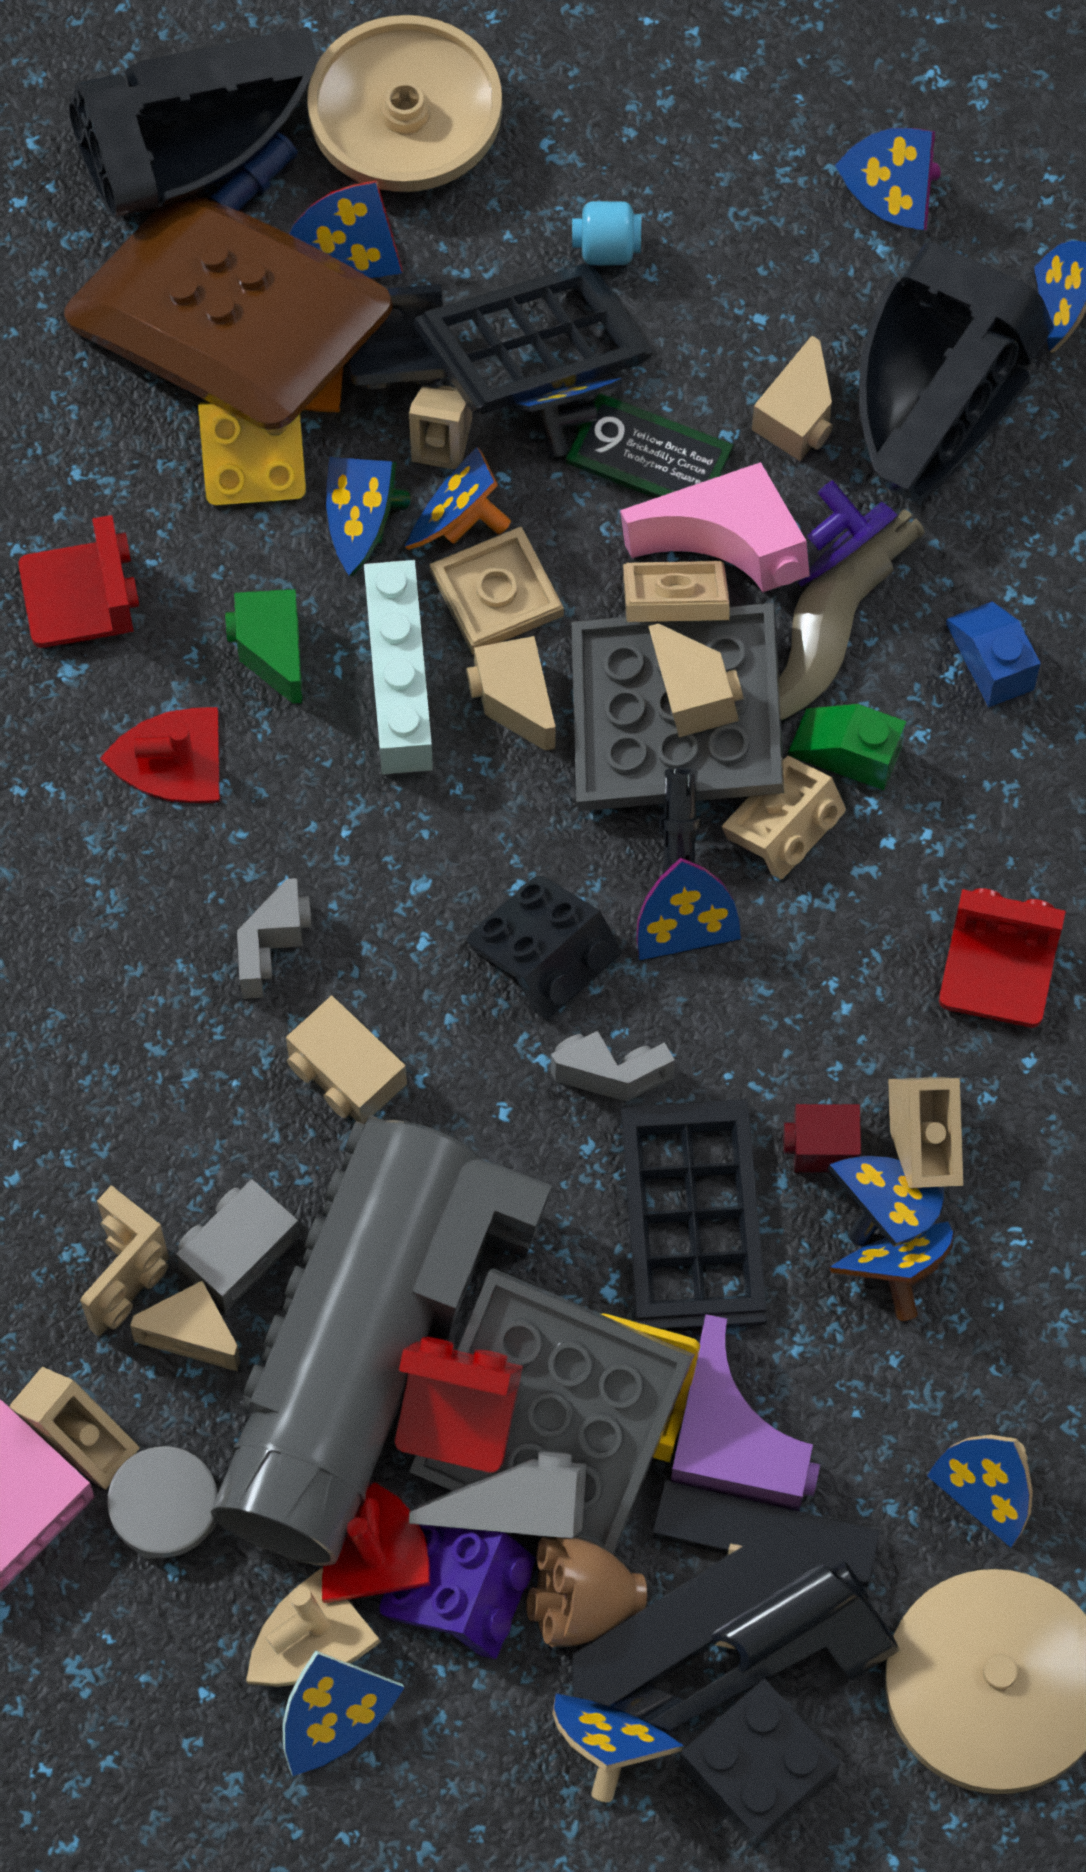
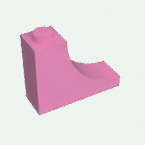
[620,462,810,592]
[0,1399,95,1592]

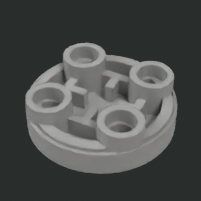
[107,1446,218,1559]

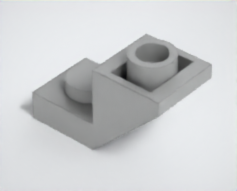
[237,878,311,999]
[551,1031,675,1102]

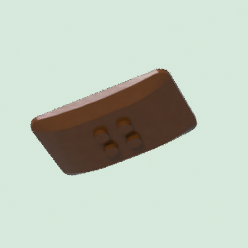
[64,195,393,430]

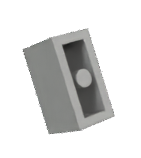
[176,1179,301,1312]

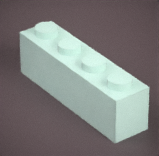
[364,560,433,774]

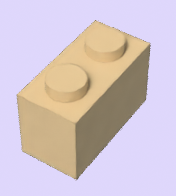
[286,995,407,1124]

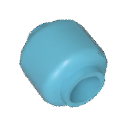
[572,201,641,265]

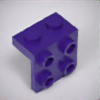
[379,1524,536,1659]

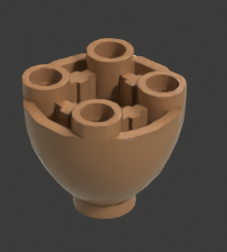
[526,1537,647,1647]

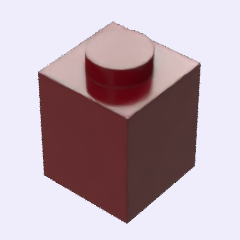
[783,1104,861,1172]

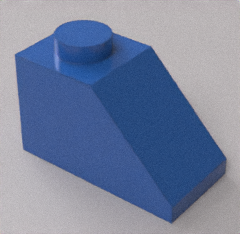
[946,601,1041,708]

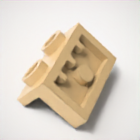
[721,756,846,879]

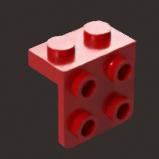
[18,515,140,648]
[939,888,1066,1028]
[395,1337,523,1473]

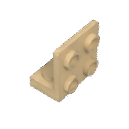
[80,1185,169,1337]

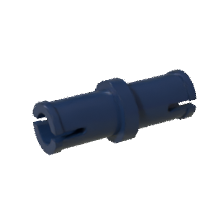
[209,133,298,211]

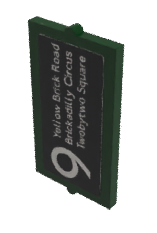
[566,393,734,498]

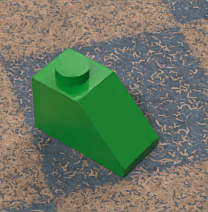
[225,589,302,704]
[788,704,906,790]

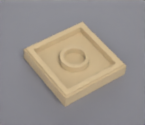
[430,527,564,654]
[623,561,729,622]

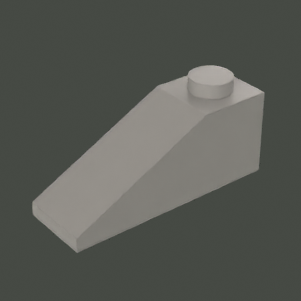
[409,1452,586,1538]

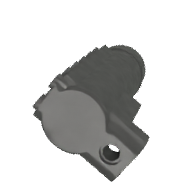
[211,1115,552,1566]

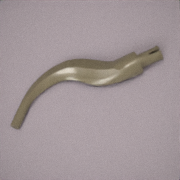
[779,510,925,720]

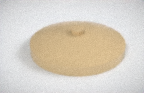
[307,15,502,192]
[885,1569,1086,1794]

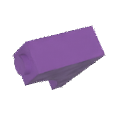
[671,1314,820,1511]

